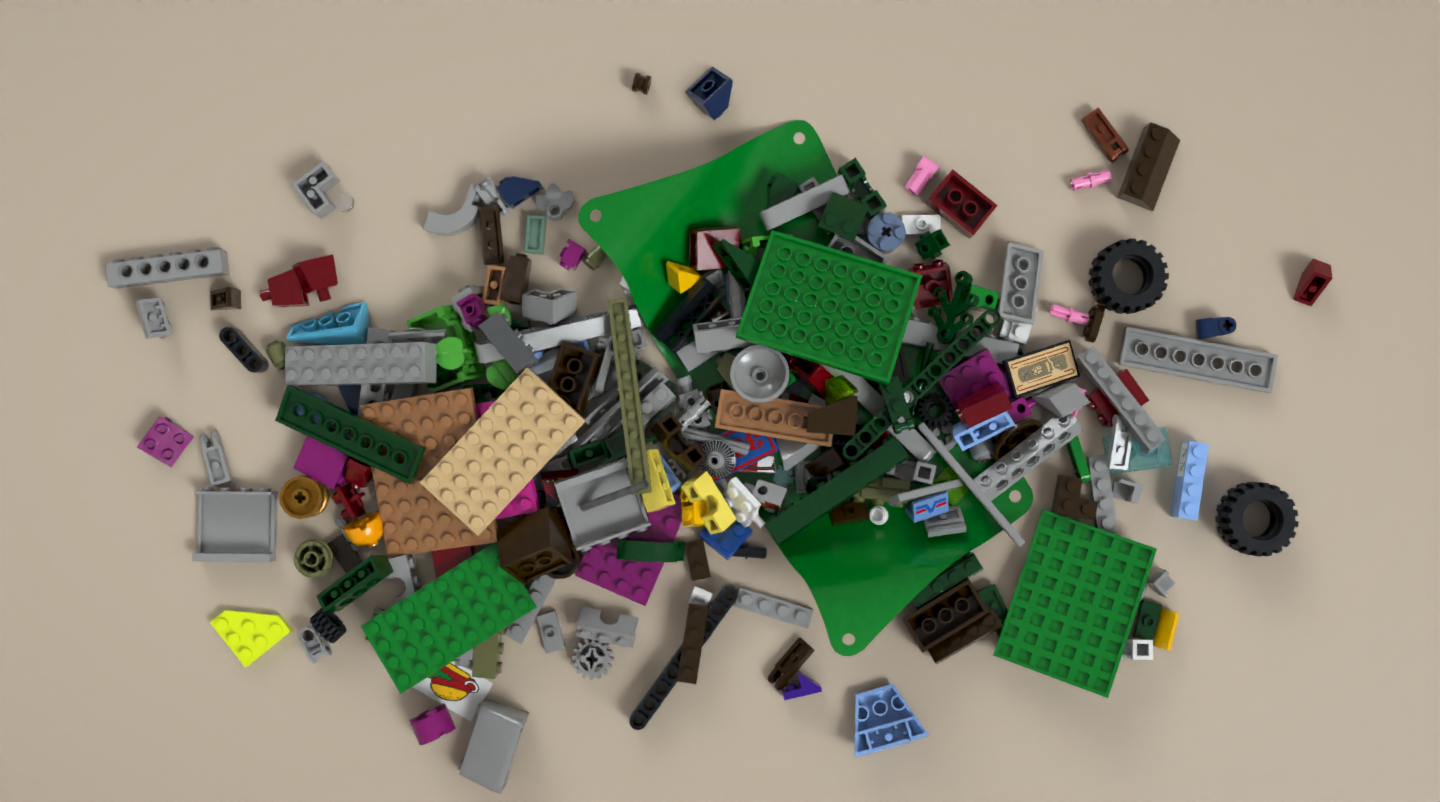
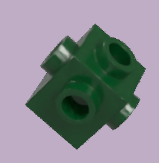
[915,229,950,260]

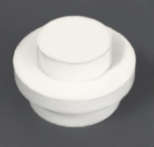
[869,505,888,525]

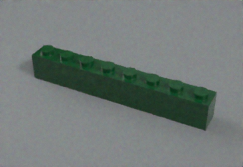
[765,436,909,545]

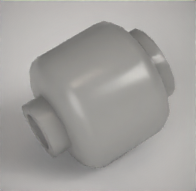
[969,438,994,463]

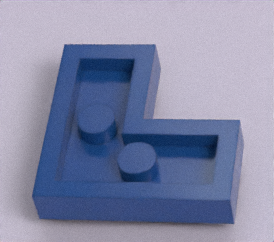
[698,520,753,560]

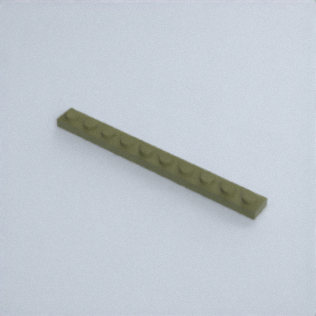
[608,298,652,495]

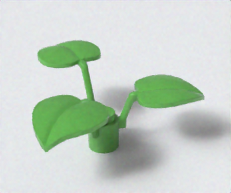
[436,303,519,390]

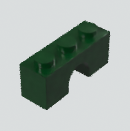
[837,157,887,220]

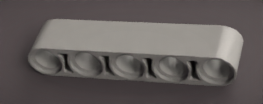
[759,174,850,231]

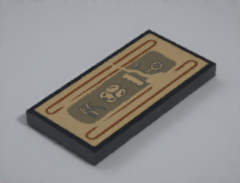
[1002,340,1080,398]

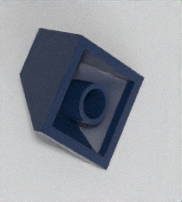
[685,67,733,120]

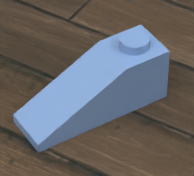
[952,411,1015,451]

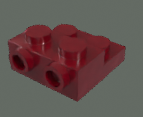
[909,260,953,309]

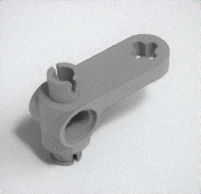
[595,335,642,393]

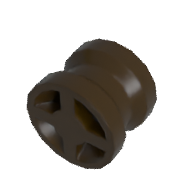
[632,72,652,95]

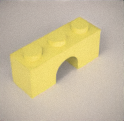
[681,471,736,535]

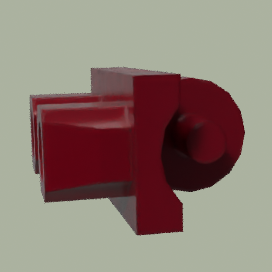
[331,484,366,520]

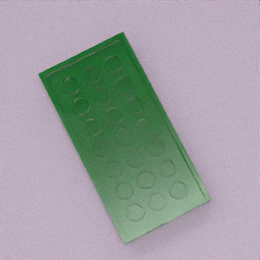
[361,542,538,694]

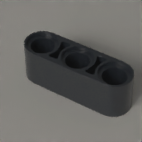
[219,327,269,373]

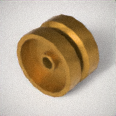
[279,476,330,519]

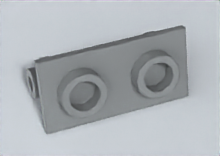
[474,176,511,216]

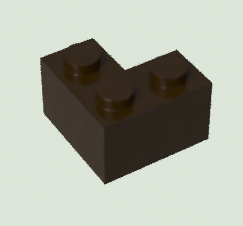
[1051,475,1098,521]

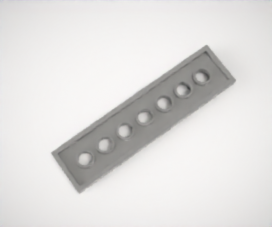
[1118,327,1278,393]

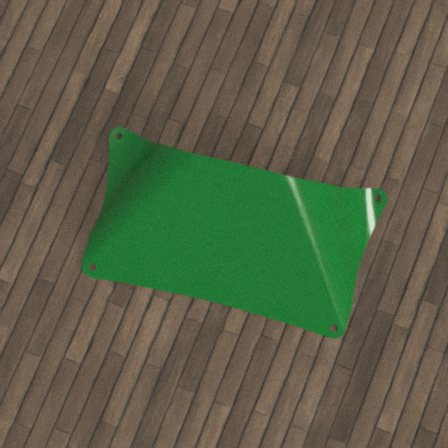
[578,120,1033,656]

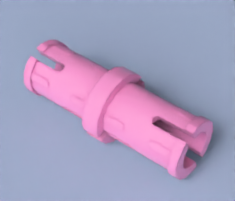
[1070,170,1112,191]

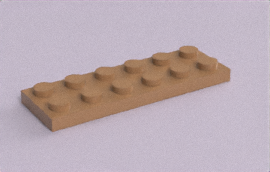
[715,389,833,447]

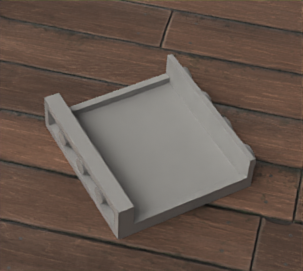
[553,457,651,552]
[192,487,277,562]

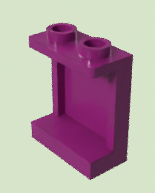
[293,436,353,489]

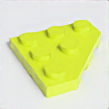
[210,609,293,668]

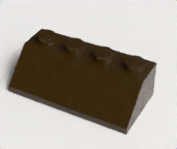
[1117,122,1180,211]
[547,341,603,416]
[902,578,989,653]

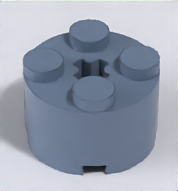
[864,212,906,254]

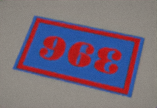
[698,430,780,482]

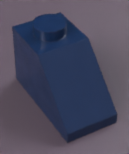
[497,176,543,209]

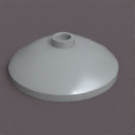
[730,345,789,403]

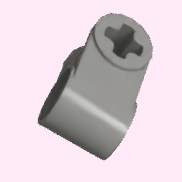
[298,624,332,663]

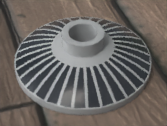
[700,439,736,478]

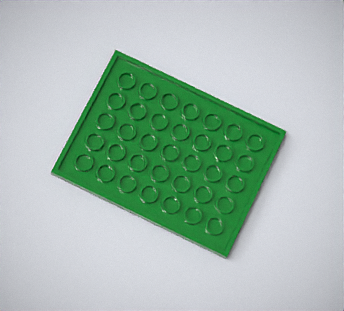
[736,230,922,385]

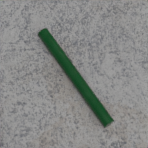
[909,342,934,417]

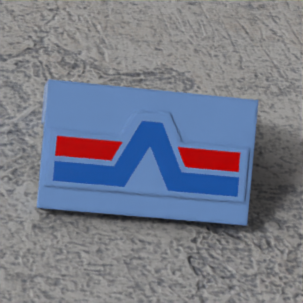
[905,491,949,523]

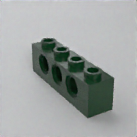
[317,555,394,613]

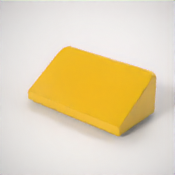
[1153,608,1179,651]

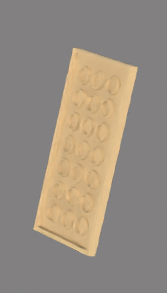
[420,367,586,536]

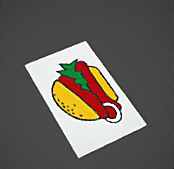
[413,660,493,722]

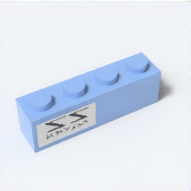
[1171,441,1209,521]

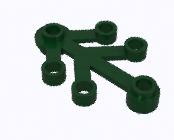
[928,271,979,344]

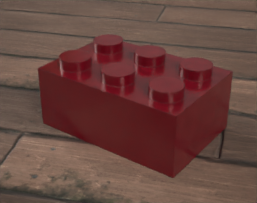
[925,169,998,239]

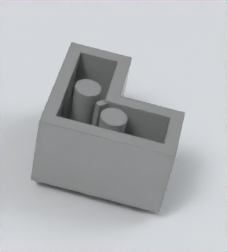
[292,162,340,219]
[522,288,577,325]

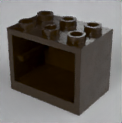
[498,506,572,584]

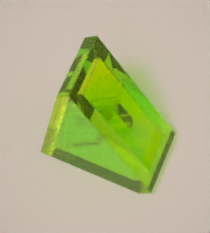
[825,375,858,406]

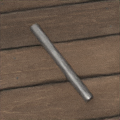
[580,480,649,511]

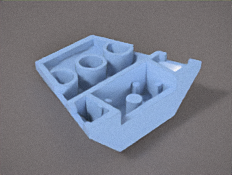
[854,684,929,758]

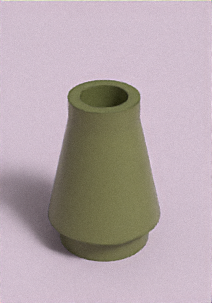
[583,245,606,270]

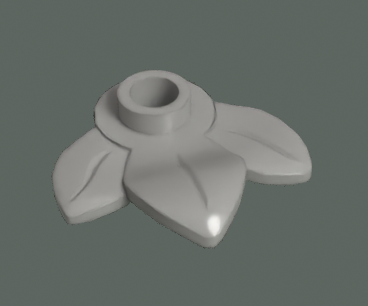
[536,183,574,221]

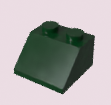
[818,192,869,243]

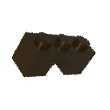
[650,412,707,475]

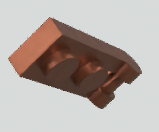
[1081,107,1129,163]

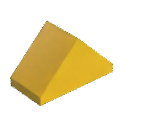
[666,261,703,294]

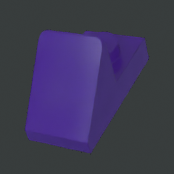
[782,671,822,701]

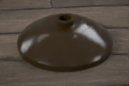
[993,419,1043,461]

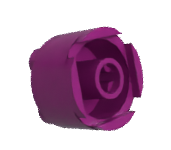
[409,703,456,745]

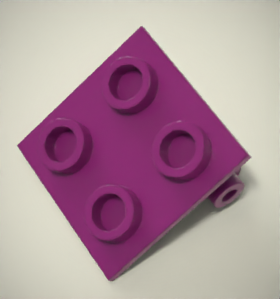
[137,416,194,467]

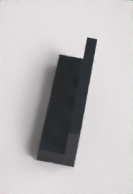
[652,276,726,354]

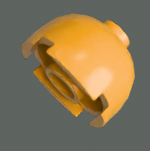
[344,512,384,548]

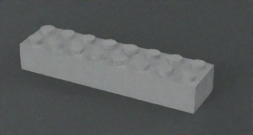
[285,342,436,387]

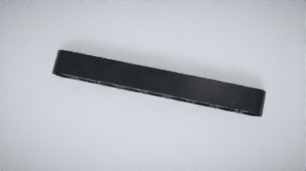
[629,584,738,730]

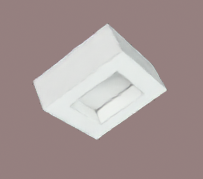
[688,586,713,606]

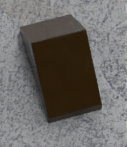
[210,287,241,310]

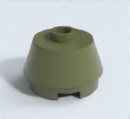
[294,539,333,578]

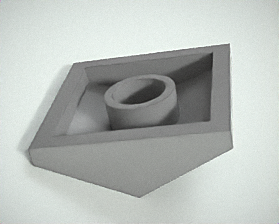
[1033,382,1089,418]

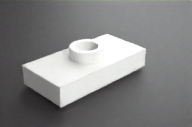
[901,215,941,235]

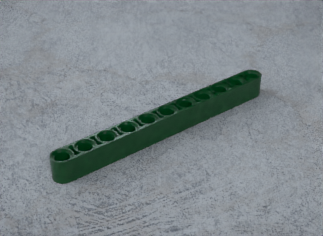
[841,309,1001,461]

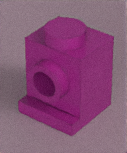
[559,239,587,271]
[457,293,489,327]

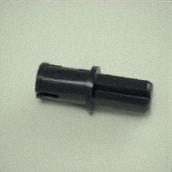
[732,544,767,559]

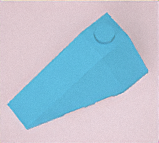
[286,302,370,345]

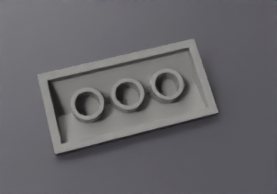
[998,242,1043,325]

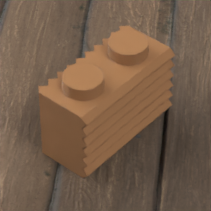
[482,265,507,306]

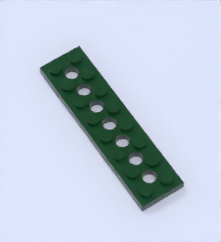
[275,385,426,484]

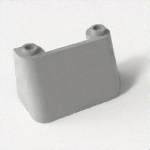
[457,699,529,794]

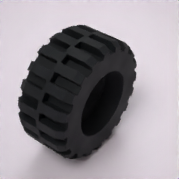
[1088,238,1169,314]
[1215,482,1299,557]

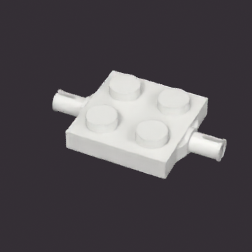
[717,477,766,529]

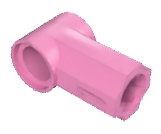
[904,156,939,197]

